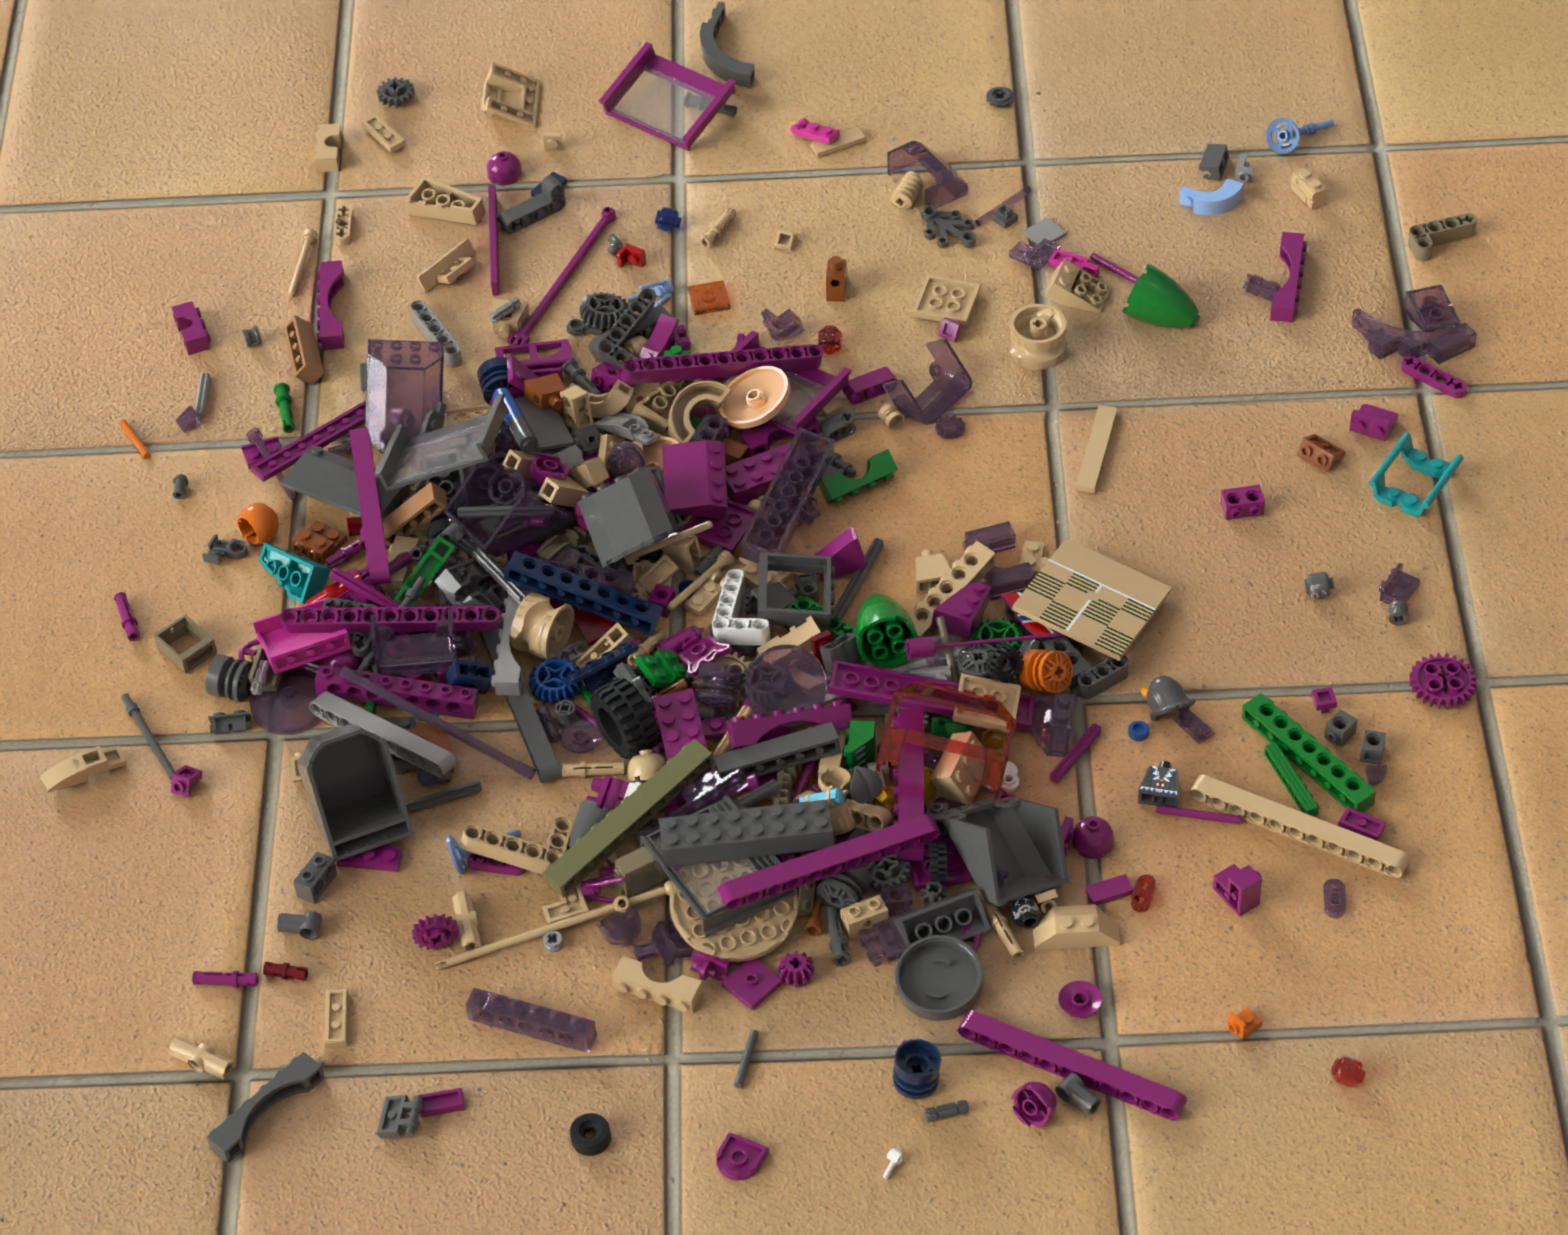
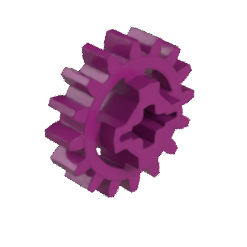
[412,914,459,950]

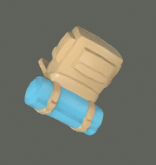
[799,788,855,836]

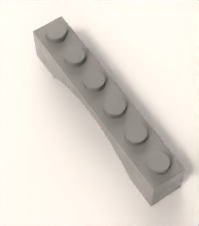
[491,590,533,696]

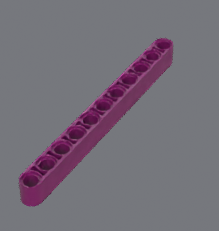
[621,344,824,384]
[349,427,391,586]
[280,606,501,633]
[717,814,940,910]
[957,1011,1187,1121]

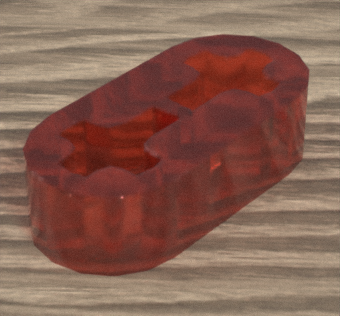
[1131,874,1156,912]

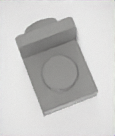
[1235,153,1254,183]

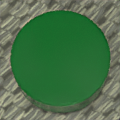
[365,700,376,715]

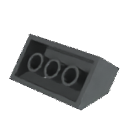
[892,888,991,949]

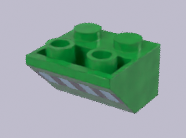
[844,720,876,770]

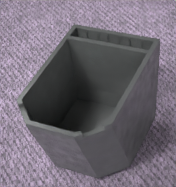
[297,724,414,862]

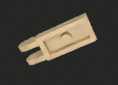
[684,570,726,616]

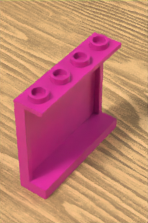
[253,597,352,674]

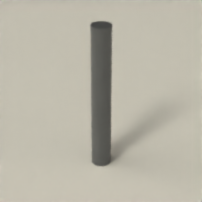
[734,1030,759,1088]

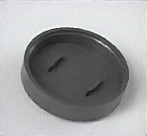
[895,935,983,1021]

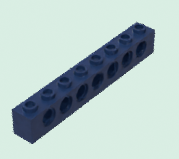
[504,551,663,636]

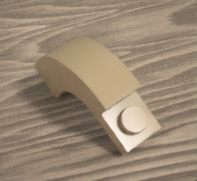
[569,379,634,418]

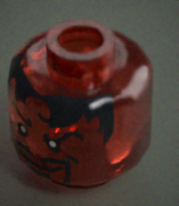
[818,325,842,354]

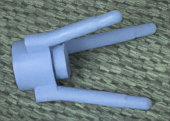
[627,279,674,307]

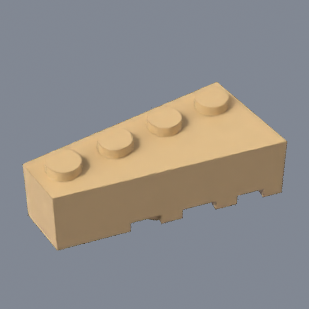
[404,176,486,225]

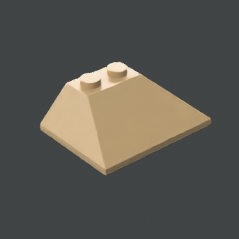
[481,63,540,128]

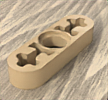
[334,204,353,246]

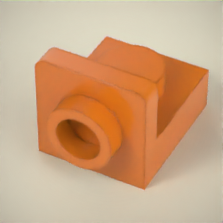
[1227,1007,1262,1040]

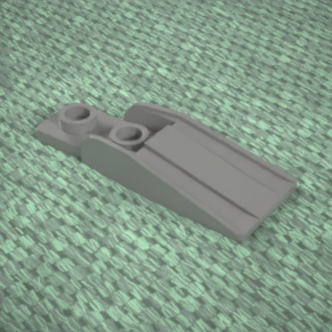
[594,412,660,445]

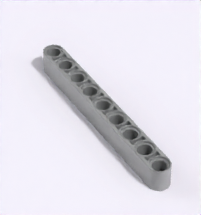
[309,691,457,777]

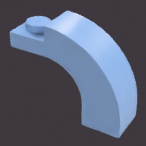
[1179,179,1244,216]

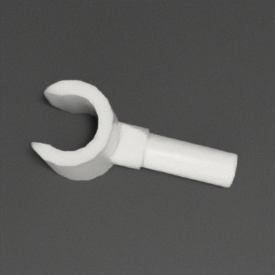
[883,1147,903,1180]

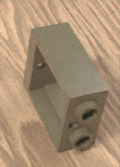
[154,614,217,674]
[613,839,670,898]

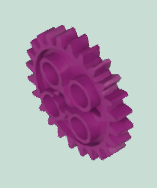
[1409,653,1477,709]

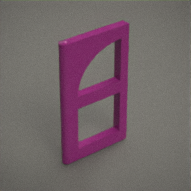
[495,339,574,368]

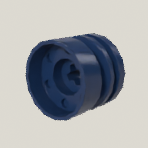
[477,357,516,404]
[893,1039,941,1099]

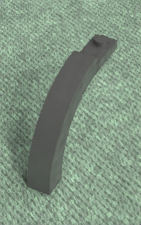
[700,2,755,88]

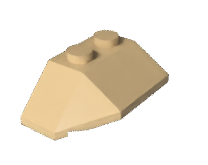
[1033,904,1121,950]

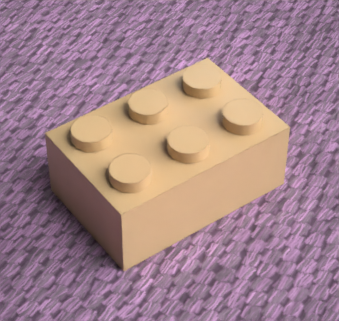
[930,731,992,807]

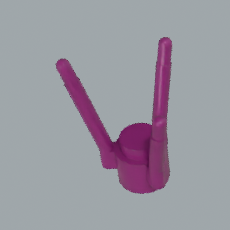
[581,873,625,904]

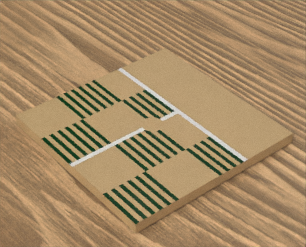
[1012,538,1172,661]

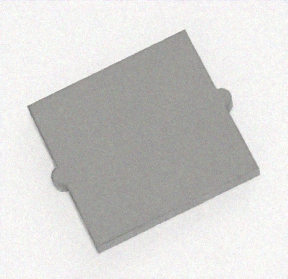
[1023,217,1066,249]

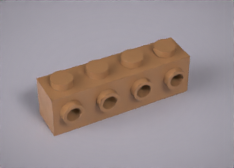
[284,315,324,385]
[382,482,448,547]

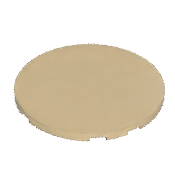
[670,858,798,962]

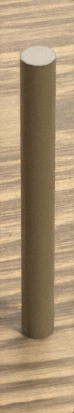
[936,616,960,683]

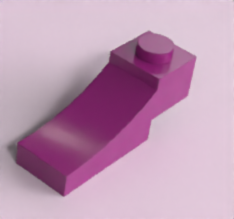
[639,313,679,358]

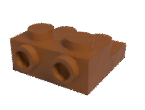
[291,520,348,564]

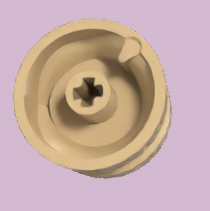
[1010,304,1066,370]
[510,592,575,661]

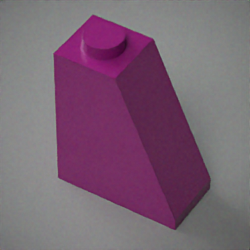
[815,526,867,581]

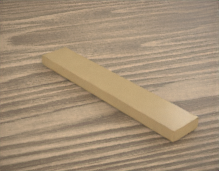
[1075,405,1117,493]

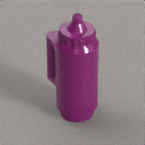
[654,626,704,657]

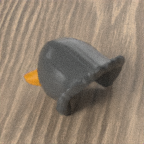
[1141,675,1196,721]

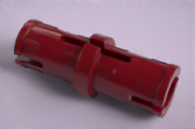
[263,961,308,981]

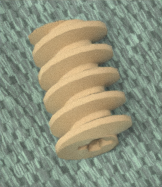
[890,171,924,209]

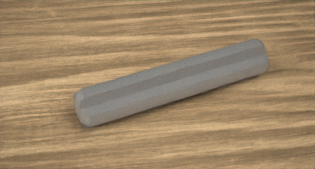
[194,373,211,417]

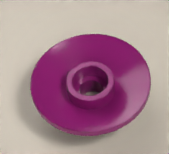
[1058,981,1102,1018]

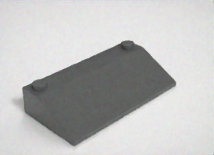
[280,446,411,519]

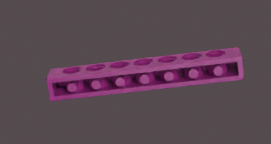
[315,665,479,720]

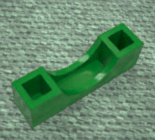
[817,449,898,504]
[393,535,455,607]

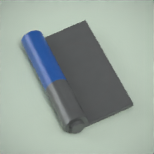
[493,388,575,453]

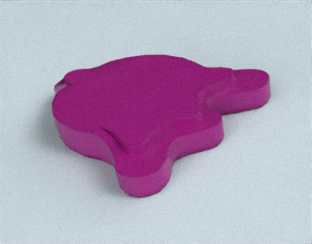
[679,635,732,677]

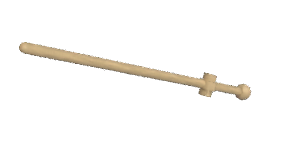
[434,880,673,970]

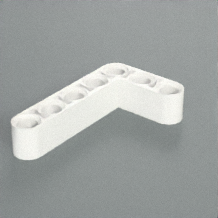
[712,569,771,645]

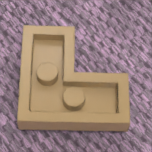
[1018,540,1050,576]
[542,884,589,925]

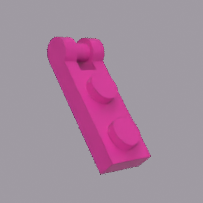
[791,118,840,144]

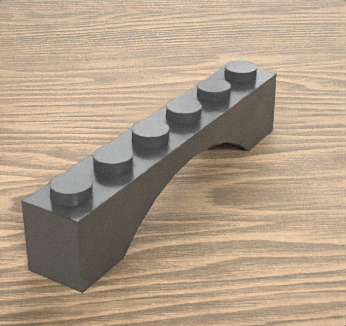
[207,1051,325,1163]

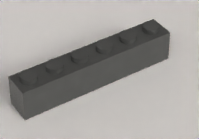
[713,722,841,787]

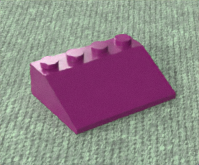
[662,440,728,520]

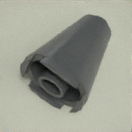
[567,800,610,850]

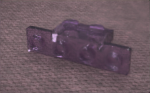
[670,769,749,817]

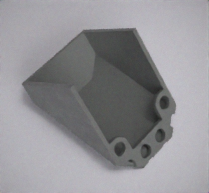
[578,466,681,568]
[941,797,1069,906]

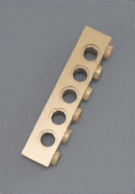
[909,541,996,638]

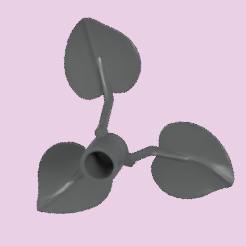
[847,766,925,841]

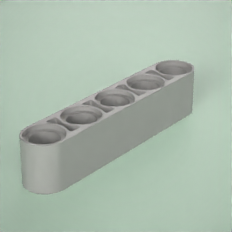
[410,300,462,368]

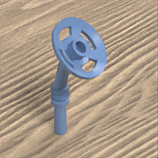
[1266,118,1335,154]
[447,830,521,875]

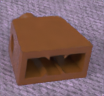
[826,256,848,302]
[524,373,566,411]

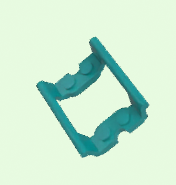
[1369,433,1464,517]

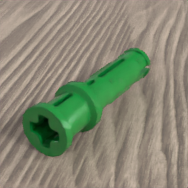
[273,383,295,433]

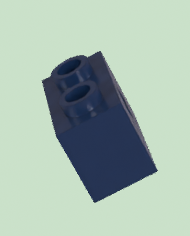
[446,660,493,694]

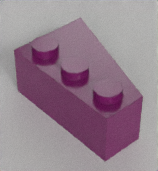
[931,580,992,640]

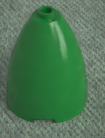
[1122,264,1201,328]
[856,594,918,668]

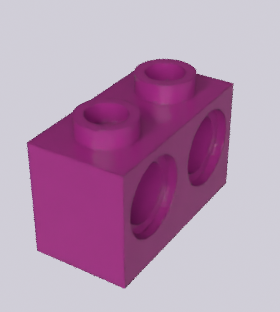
[1221,485,1265,520]

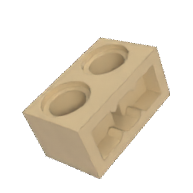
[560,385,594,430]

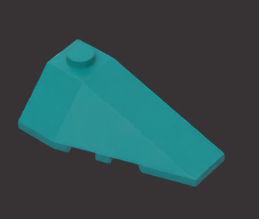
[259,543,331,604]

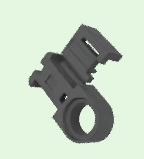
[202,534,248,565]

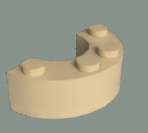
[668,381,731,443]

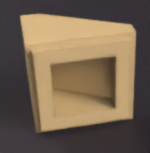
[774,230,797,250]

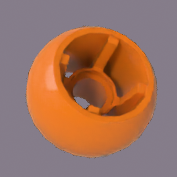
[237,503,279,545]

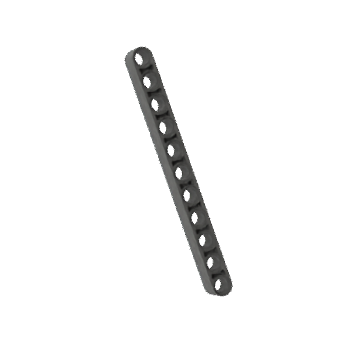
[479,617,562,783]

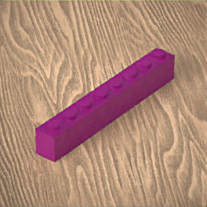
[893,708,924,861]

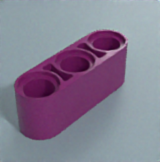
[842,367,898,405]

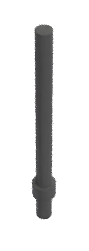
[357,576,426,672]
[121,693,175,780]

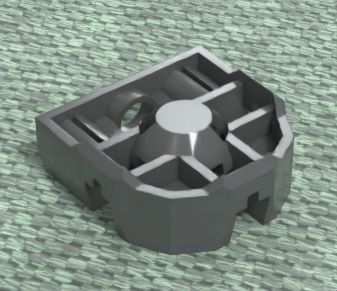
[434,558,506,620]

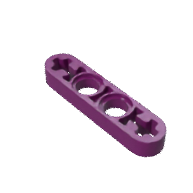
[1401,356,1467,398]

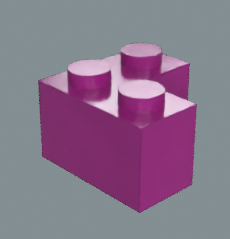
[1213,864,1262,916]

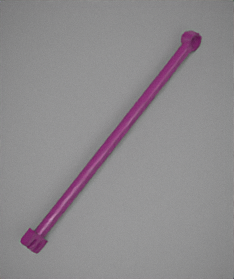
[507,206,616,345]

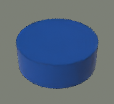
[1128,721,1149,741]

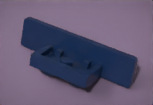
[563,642,639,692]

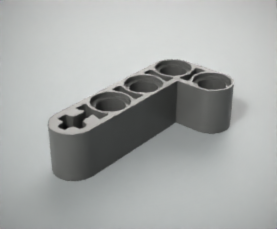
[498,175,566,233]

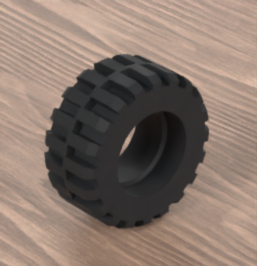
[590,678,660,759]

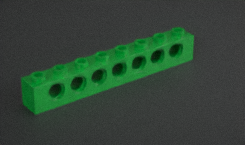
[1242,693,1376,813]

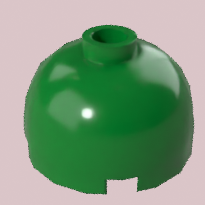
[931,716,973,749]

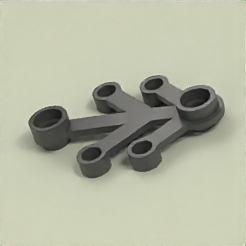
[921,206,976,248]

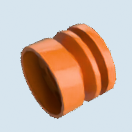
[1018,649,1073,693]

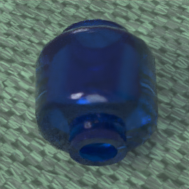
[654,207,682,233]

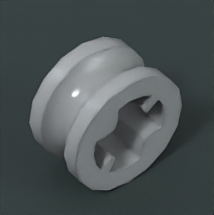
[543,931,563,952]

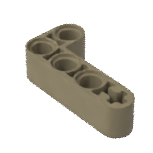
[1408,213,1477,261]

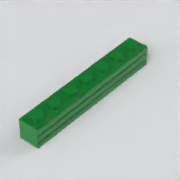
[1264,742,1319,817]

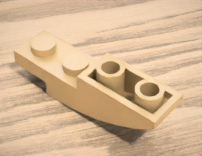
[40,746,126,793]

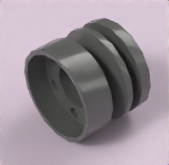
[957,644,998,681]
[205,654,253,703]
[816,865,872,912]

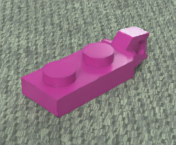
[1048,249,1100,278]

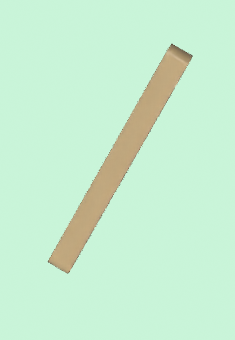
[1189,775,1410,878]

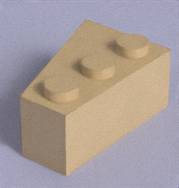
[756,616,821,669]

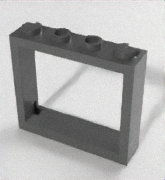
[757,552,835,628]

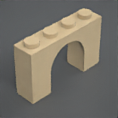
[502,449,589,508]

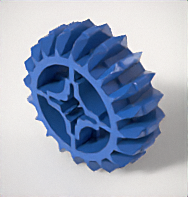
[529,657,583,706]

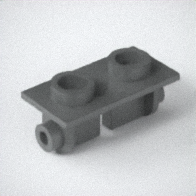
[208,710,251,734]

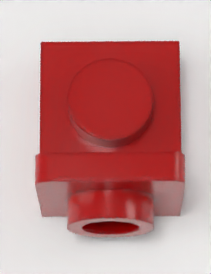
[616,243,646,268]

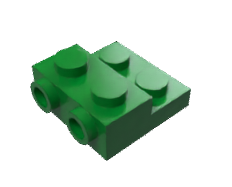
[634,650,691,688]

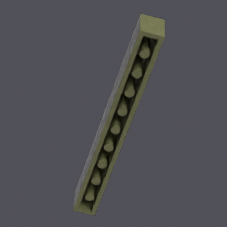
[543,739,714,898]

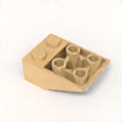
[1044,259,1111,313]

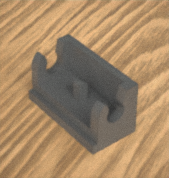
[1199,144,1230,181]

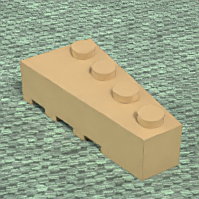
[631,379,699,435]

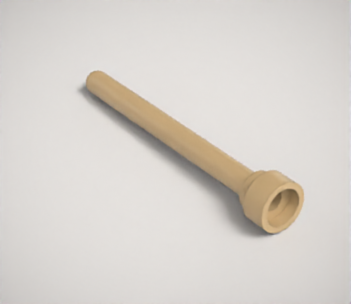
[288,229,318,296]
[624,521,713,566]
[667,550,734,611]

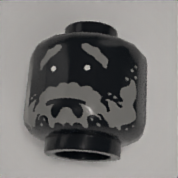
[1010,897,1041,929]

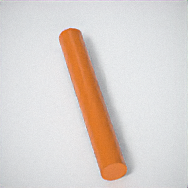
[119,420,151,459]

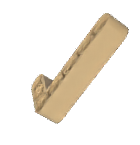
[460,816,572,875]

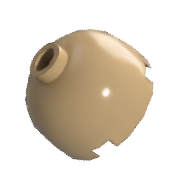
[628,749,666,781]

